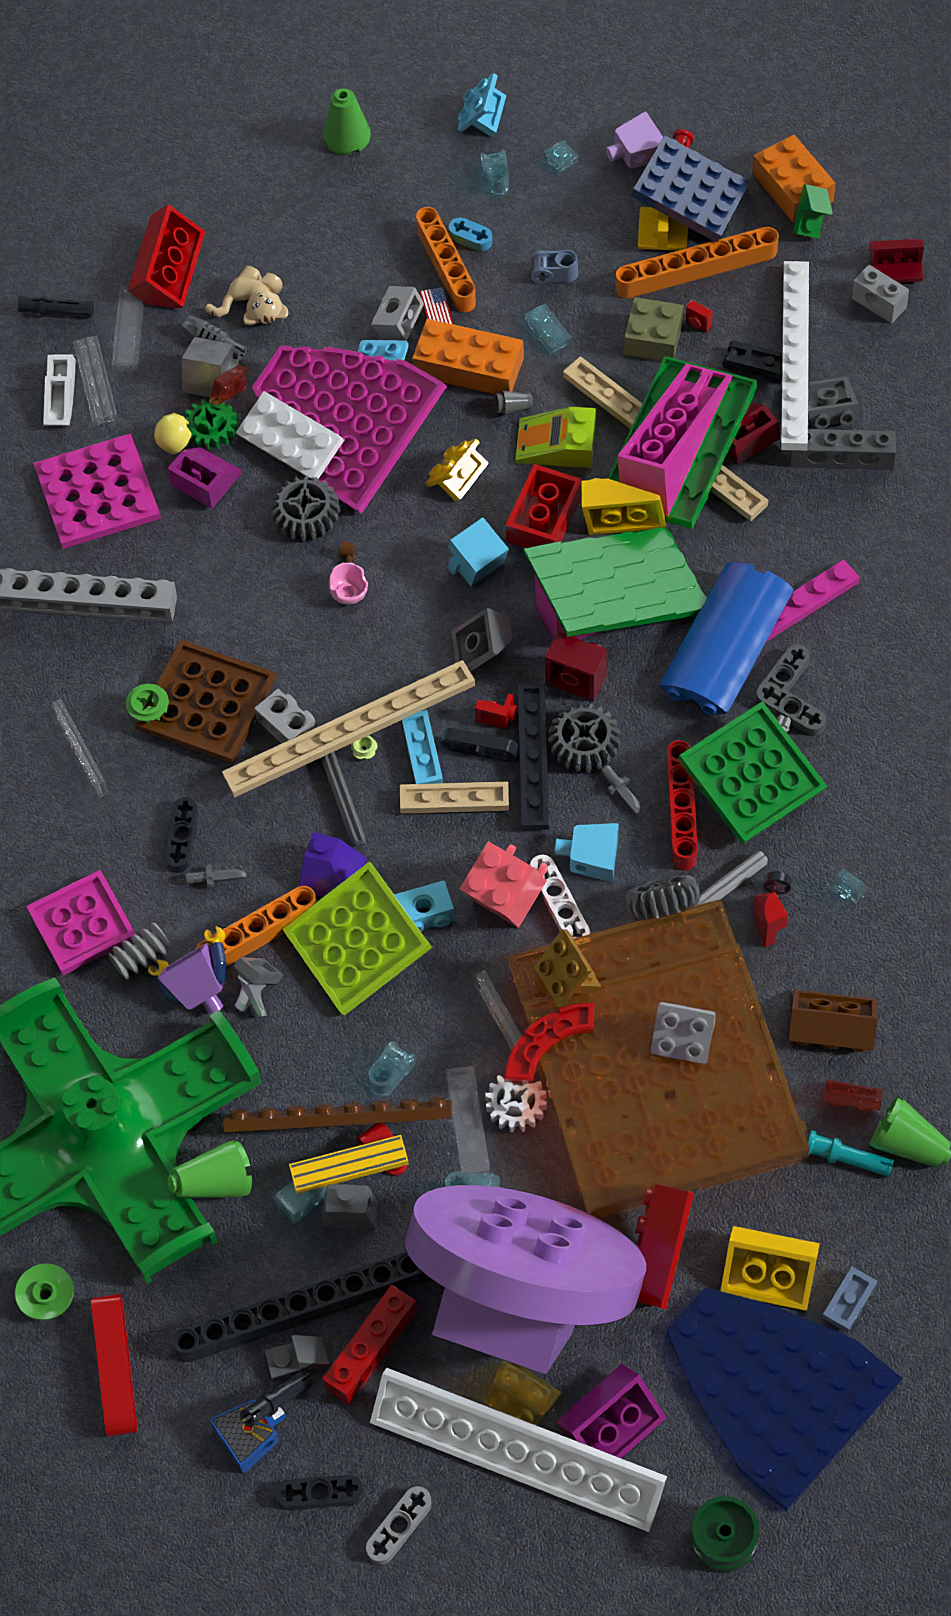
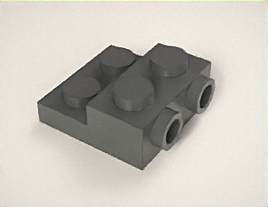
[808,377,859,429]

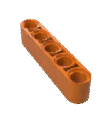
[416,207,476,312]
[195,886,317,967]

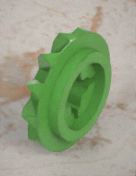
[126,684,169,724]

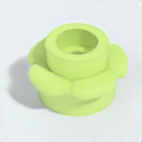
[351,735,377,759]

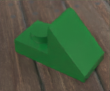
[793,184,833,238]

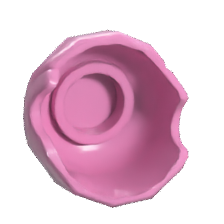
[328,563,368,605]

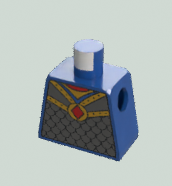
[210,1400,286,1474]

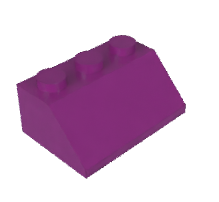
[555,1364,667,1458]

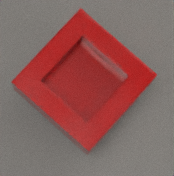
[686,300,713,333]

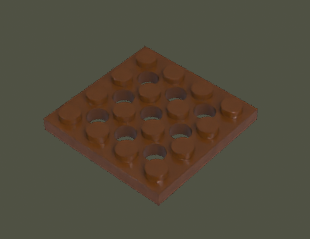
[135,639,277,764]

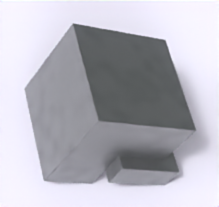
[182,337,239,399]

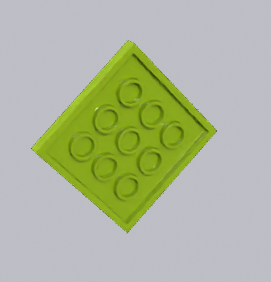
[283,862,432,1016]

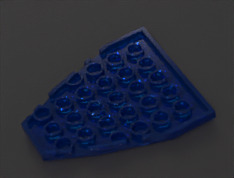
[667,1287,903,1512]

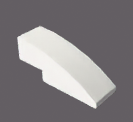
[43,355,76,426]

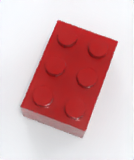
[506,464,582,548]

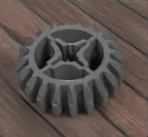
[270,475,340,542]
[548,703,620,773]
[625,875,700,921]

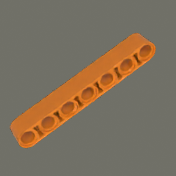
[616,227,779,298]

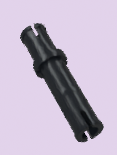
[18,296,94,317]
[240,1370,313,1427]

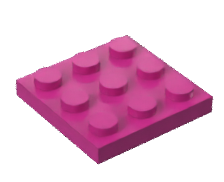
[26,870,136,976]

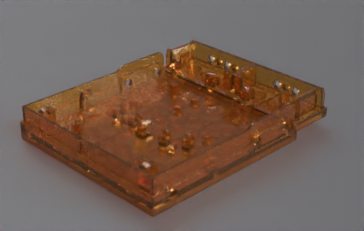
[507,899,810,1218]

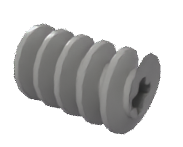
[108,923,171,980]

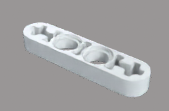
[530,855,590,949]

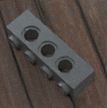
[791,429,896,470]

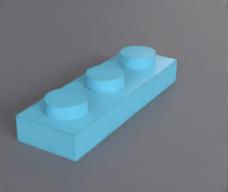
[402,710,443,784]

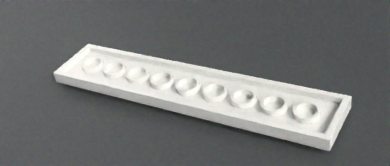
[370,1368,667,1532]

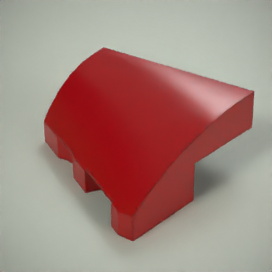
[754,892,788,947]

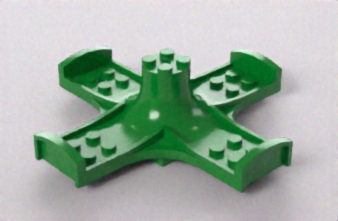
[0,978,262,1284]

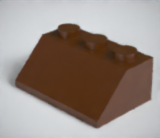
[789,989,878,1052]

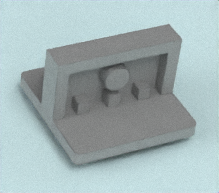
[651,1002,716,1064]

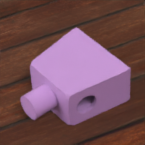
[606,112,663,168]

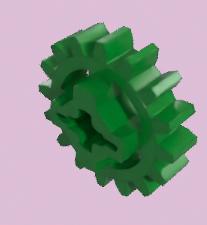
[185,398,238,450]

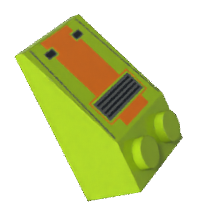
[515,407,596,468]

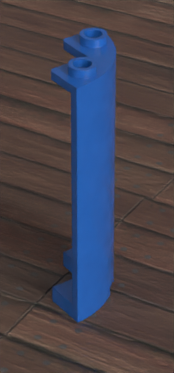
[659,562,794,715]

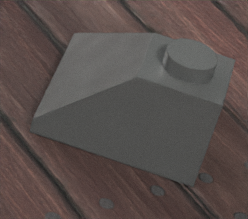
[451,608,513,672]

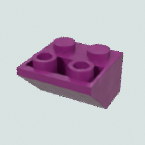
[168,447,242,509]

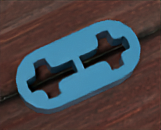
[449,217,492,251]

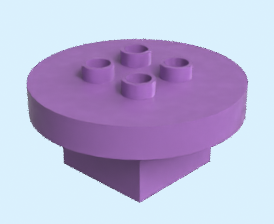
[405,1185,646,1374]

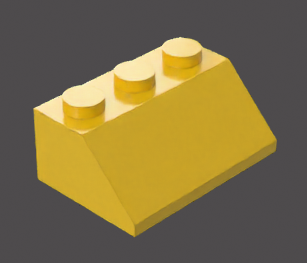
[720,1226,819,1311]

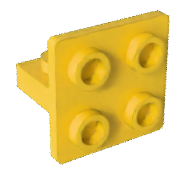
[638,207,688,251]
[426,439,488,501]

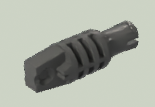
[182,315,247,361]

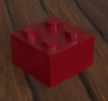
[545,632,607,702]

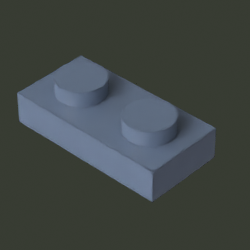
[822,1267,877,1333]

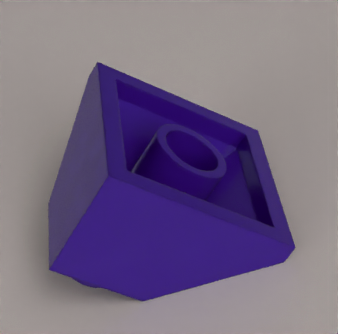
[299,832,367,899]

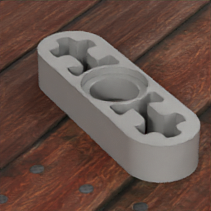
[366,1486,432,1565]

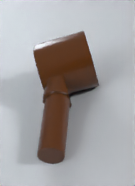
[339,541,356,563]

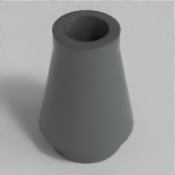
[494,390,533,416]

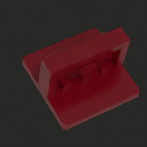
[869,239,924,283]

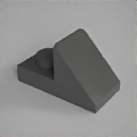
[265,1335,329,1381]

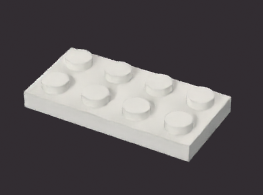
[236,391,344,480]

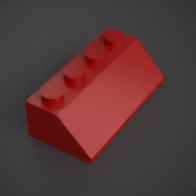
[127,204,205,309]
[635,1183,694,1309]

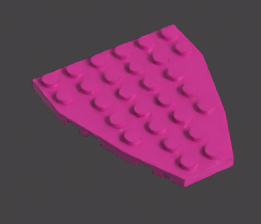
[252,346,447,514]

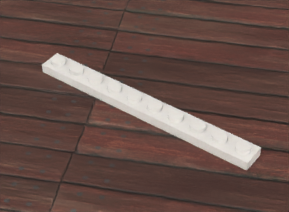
[781,261,809,451]

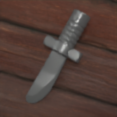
[601,765,640,813]
[186,864,246,888]

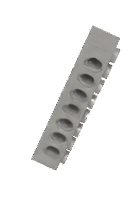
[0,568,177,622]

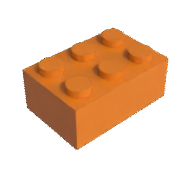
[752,135,836,222]

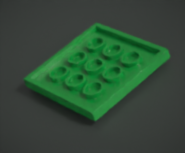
[677,701,828,845]

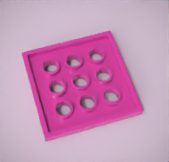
[34,433,161,549]

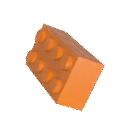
[412,319,524,394]

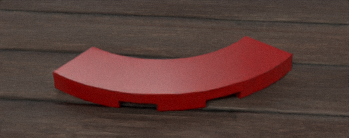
[504,1003,594,1084]

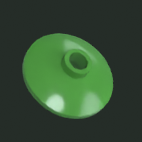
[15,1264,74,1321]

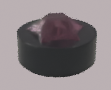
[763,871,792,894]

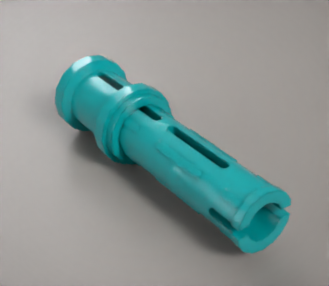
[804,1130,894,1178]

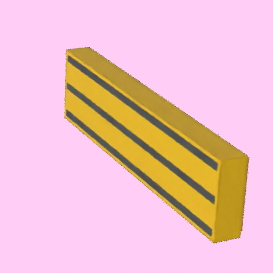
[289,1135,409,1194]

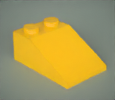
[582,478,666,535]

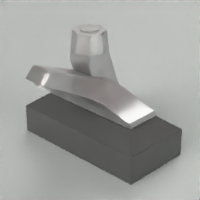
[234,957,284,1017]

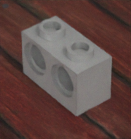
[255,689,316,744]

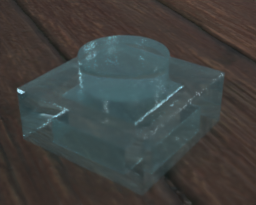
[544,140,578,172]
[835,868,865,903]

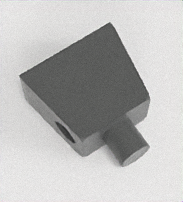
[321,1184,378,1230]

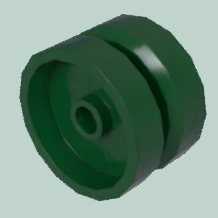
[691,1496,759,1573]

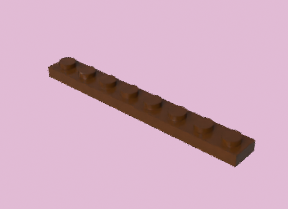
[223,1097,453,1132]

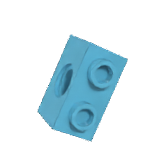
[394,881,455,932]

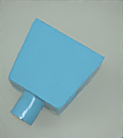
[555,823,619,882]

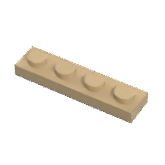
[400,782,509,814]

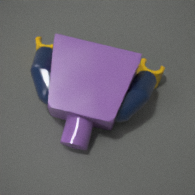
[148,926,227,1015]

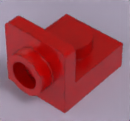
[475,694,518,729]

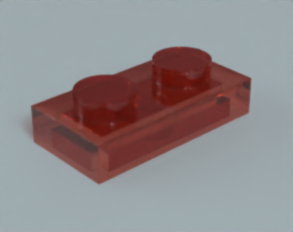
[209,365,248,406]
[823,1080,883,1112]

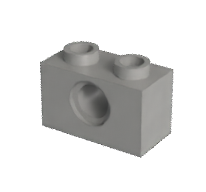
[852,265,909,324]
[371,286,424,341]

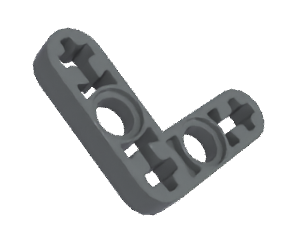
[756,645,826,736]

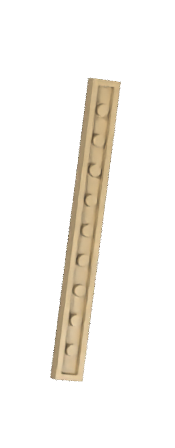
[563,356,768,522]
[222,660,475,798]

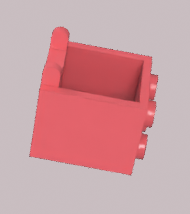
[460,841,548,928]

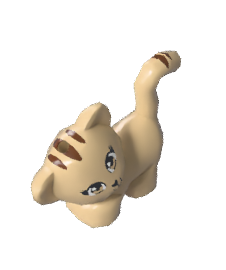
[205,265,289,326]

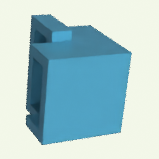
[447,518,509,587]

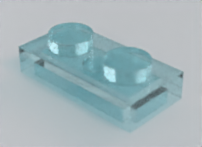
[524,303,572,354]

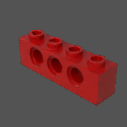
[323,1285,417,1406]

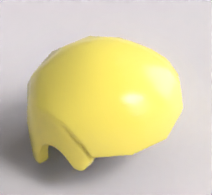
[154,413,191,455]

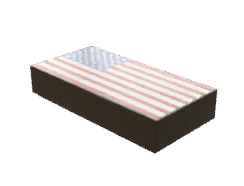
[419,286,454,325]

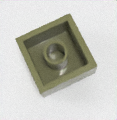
[624,297,684,361]

